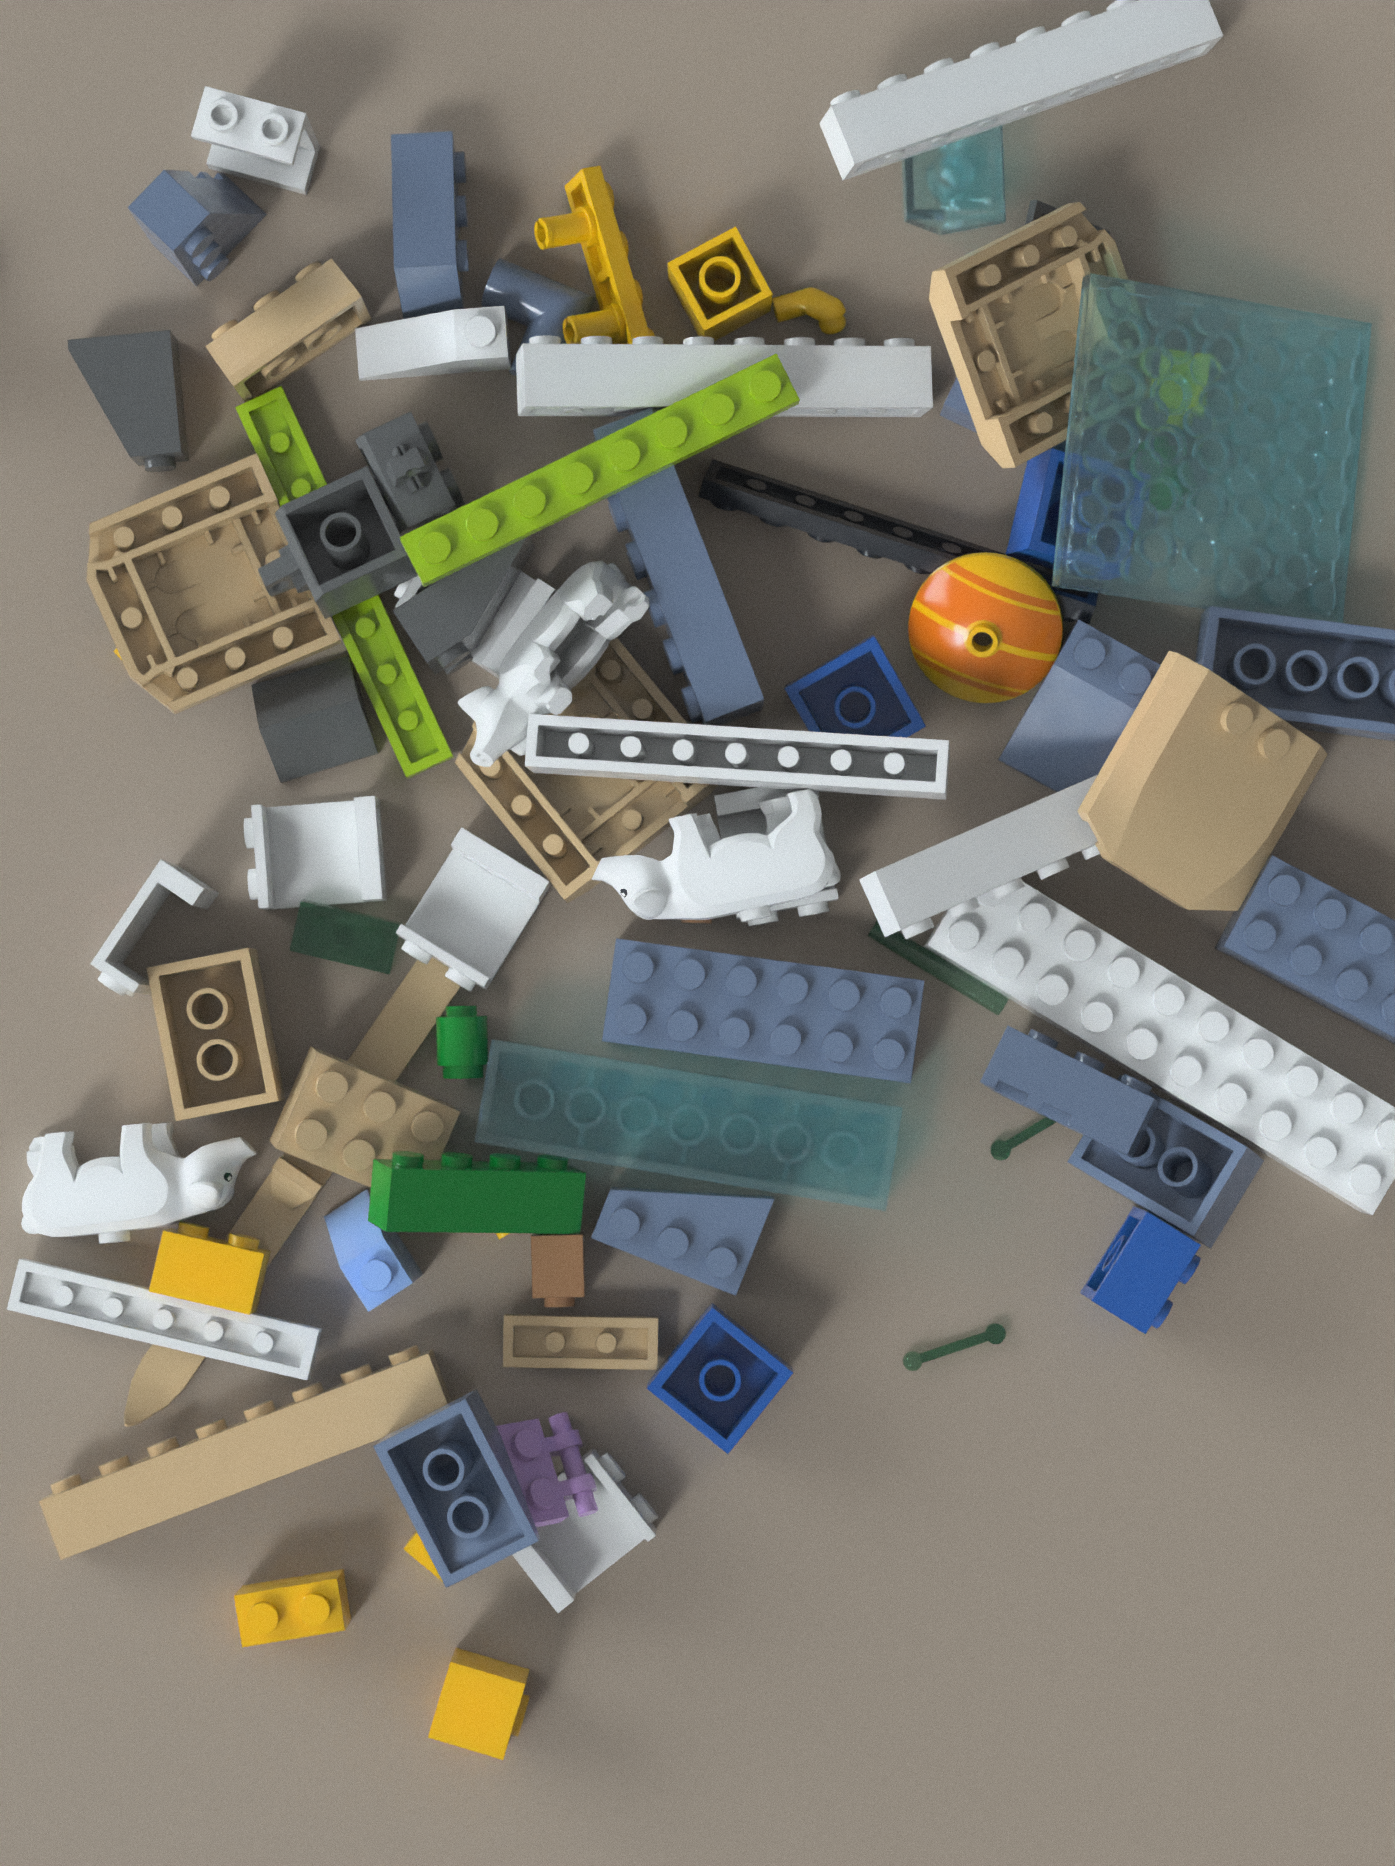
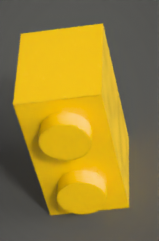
[149,1221,271,1315]
[234,1569,352,1647]

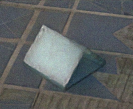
[902,125,1006,235]

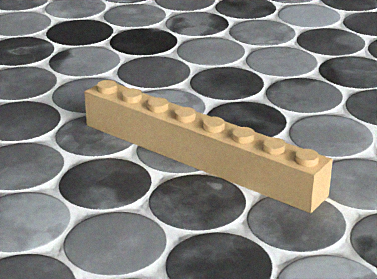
[39,1345,452,1560]

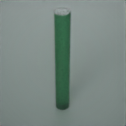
[867,920,1009,1015]

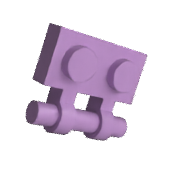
[496,1412,598,1527]

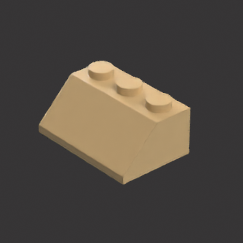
[205,258,372,402]

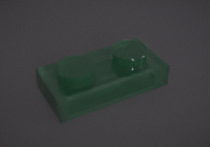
[289,899,402,974]

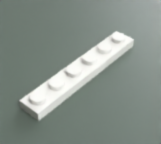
[7,1258,322,1380]

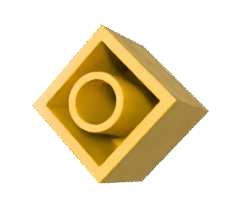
[667,226,773,341]
[428,1647,530,1760]

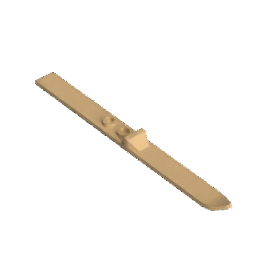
[124,957,461,1427]

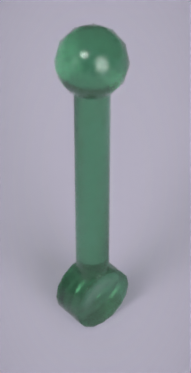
[990,1117,1057,1161]
[902,1323,1006,1371]

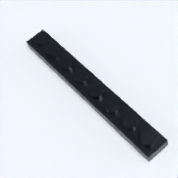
[698,459,1100,624]

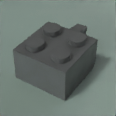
[355,411,465,536]
[258,466,418,619]

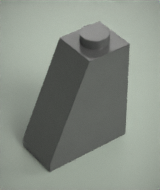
[67,330,189,472]

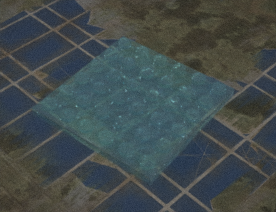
[1052,273,1372,623]

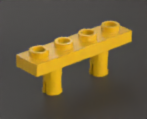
[534,165,655,344]

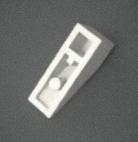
[355,306,511,381]

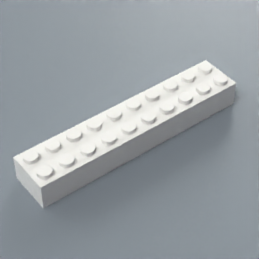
[923,882,1395,1215]

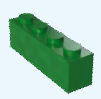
[368,1151,586,1234]

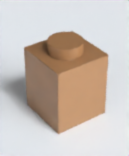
[531,1232,586,1307]

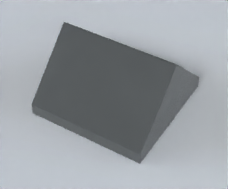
[251,656,379,783]

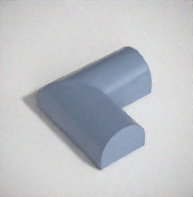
[481,258,595,376]

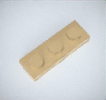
[503,1314,659,1370]

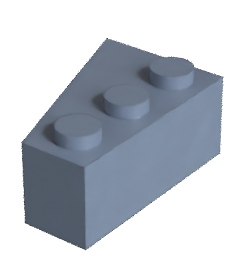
[391,131,469,319]
[127,170,267,287]
[980,1026,1159,1159]
[591,1187,774,1296]

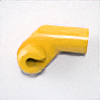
[772,287,846,334]

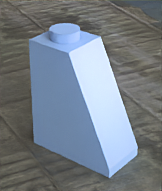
[324,1189,423,1312]

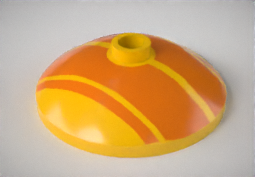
[908,552,1063,703]

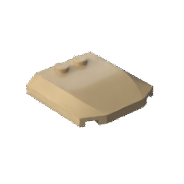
[929,202,1148,468]
[87,453,341,714]
[455,638,718,903]
[1077,651,1328,911]

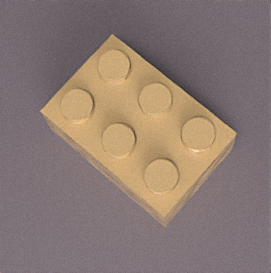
[146,948,286,1121]
[269,1046,460,1187]

